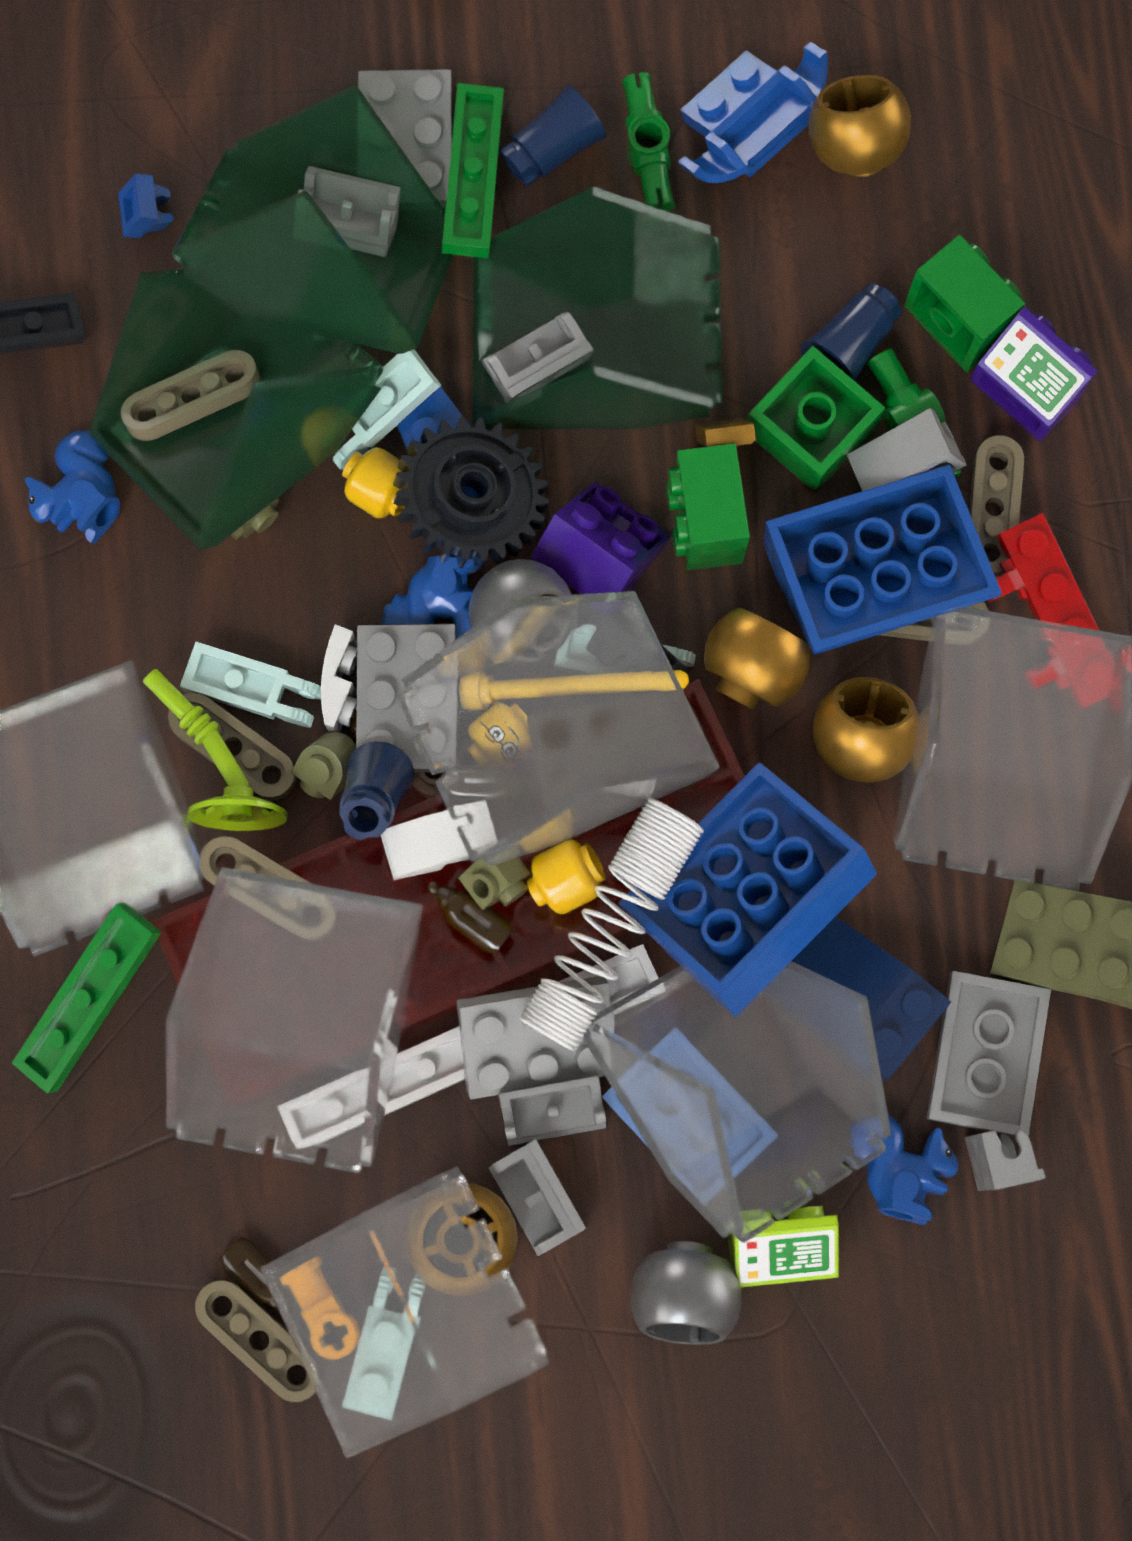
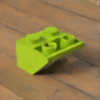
[727,1206,839,1287]

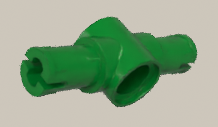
[622,72,675,214]
[867,348,961,478]

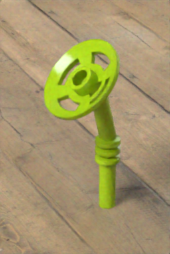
[143,669,287,831]

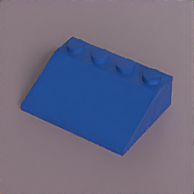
[764,464,1002,655]
[619,762,877,1018]

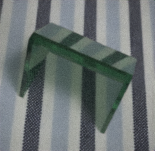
[172,84,453,354]
[473,186,723,430]
[89,261,384,550]

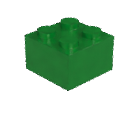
[904,234,1025,373]
[747,346,885,493]
[666,443,750,571]

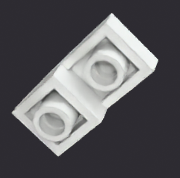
[321,624,357,732]
[381,802,497,880]

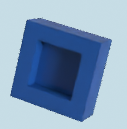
[118,173,174,238]

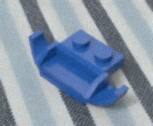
[678,41,828,183]

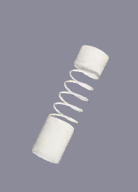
[520,798,704,1051]

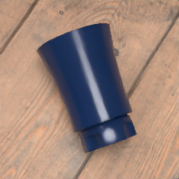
[500,84,607,187]
[800,282,902,381]
[339,741,415,840]

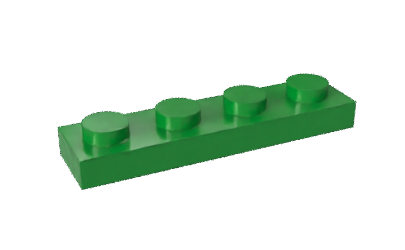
[441,83,504,258]
[12,902,162,1094]

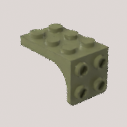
[990,879,1132,1009]

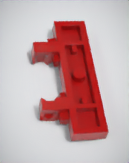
[987,513,1127,709]

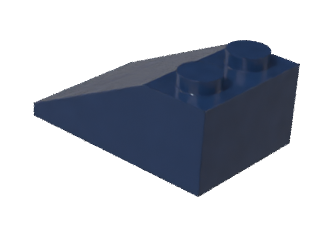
[766,916,951,1083]

